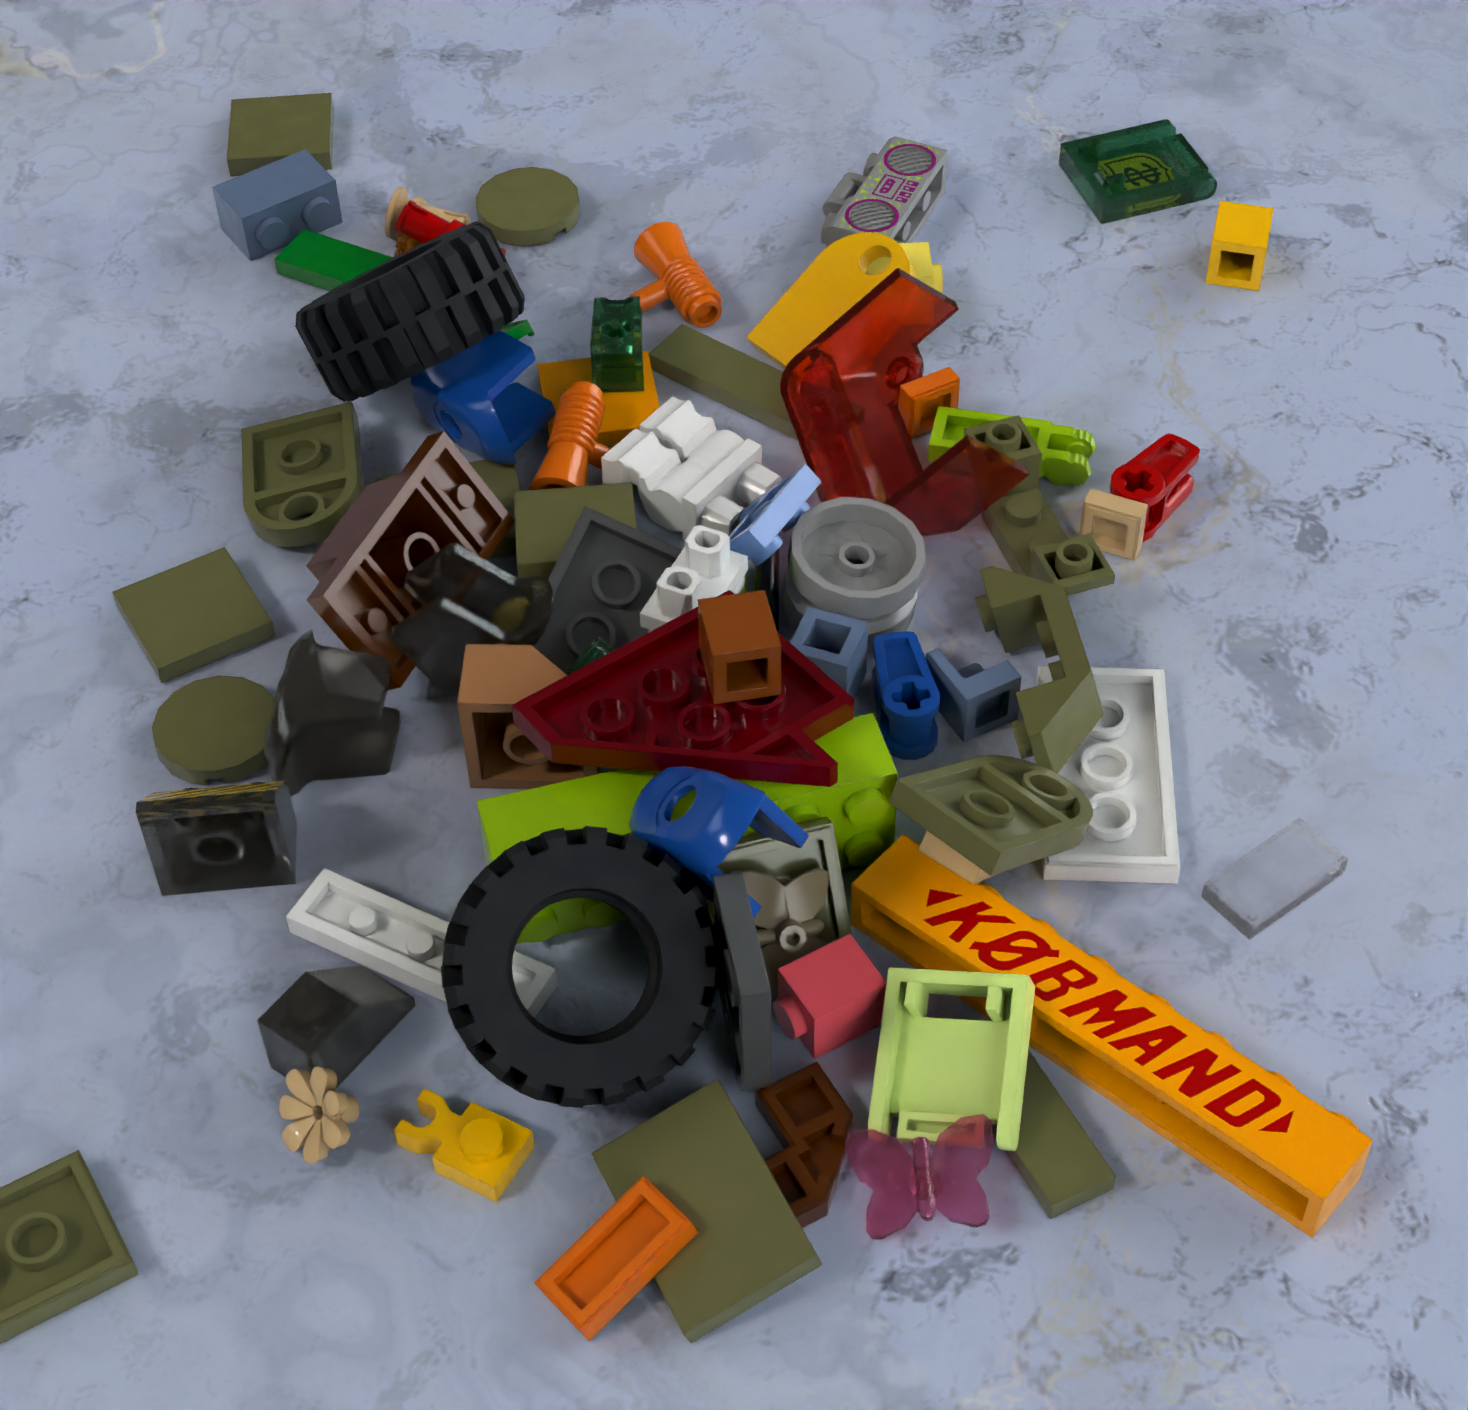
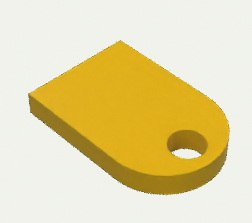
[746,232,917,396]

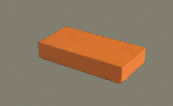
[534,1175,698,1341]

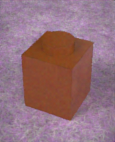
[698,590,781,705]

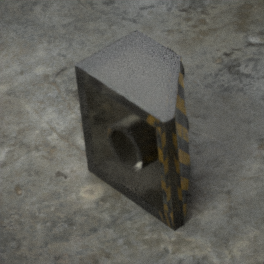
[136,781,297,896]

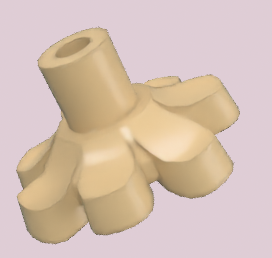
[279,1066,360,1164]

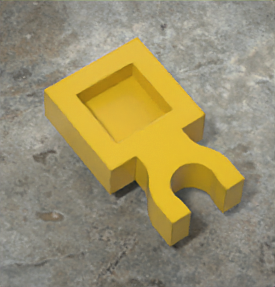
[394,1088,535,1202]

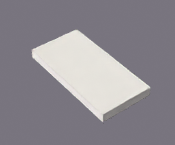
[1036,666,1180,884]

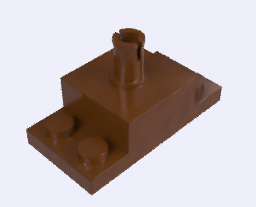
[306,431,515,691]

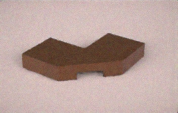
[755,1062,854,1228]

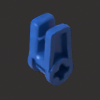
[872,631,940,760]

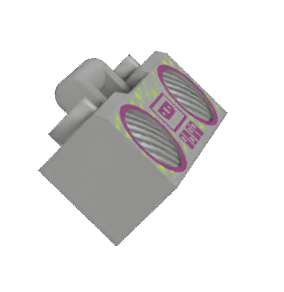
[821,136,947,248]

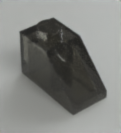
[257,965,416,1088]

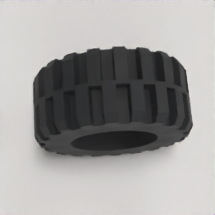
[295,221,525,402]
[441,826,723,1108]

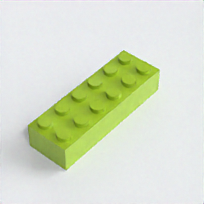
[476,713,898,944]

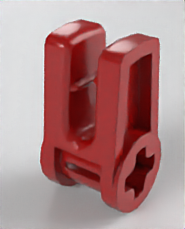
[1110,433,1200,542]

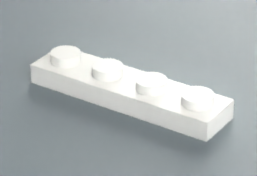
[286,868,558,1018]

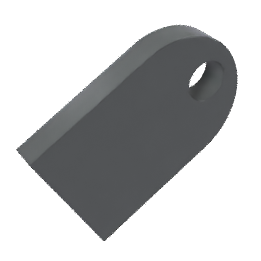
[713,872,772,1091]

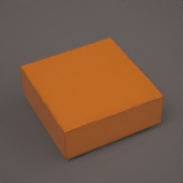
[898,367,960,440]

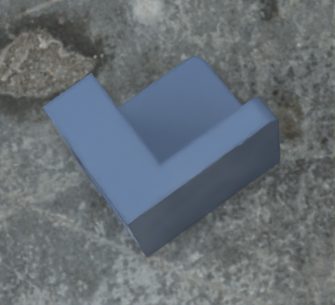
[926,648,1021,742]

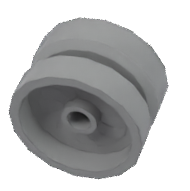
[782,497,926,654]

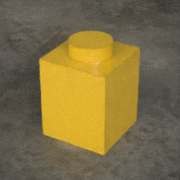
[1205,201,1274,291]

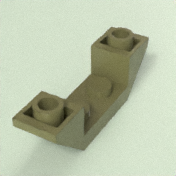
[964,415,1115,596]
[975,566,1104,774]

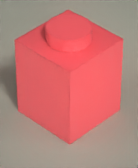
[773,934,887,1059]

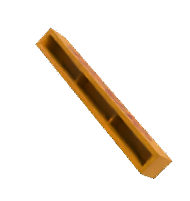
[850,834,1373,1238]

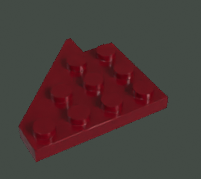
[512,590,854,787]

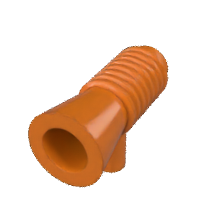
[630,222,722,328]
[529,381,611,490]

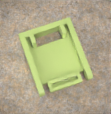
[868,967,1035,1151]

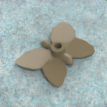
[730,868,830,1001]

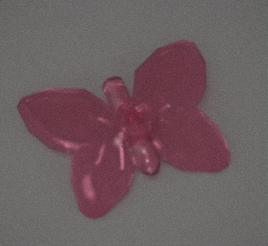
[845,1114,994,1240]

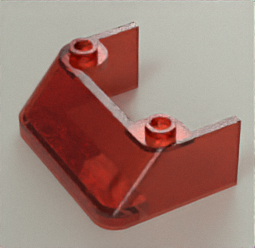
[780,268,1030,537]

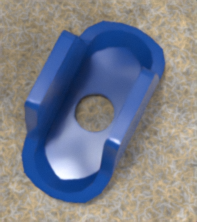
[410,330,556,464]
[629,766,809,918]

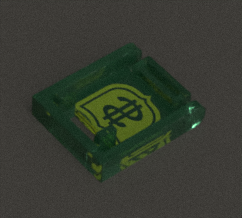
[1059,119,1217,224]

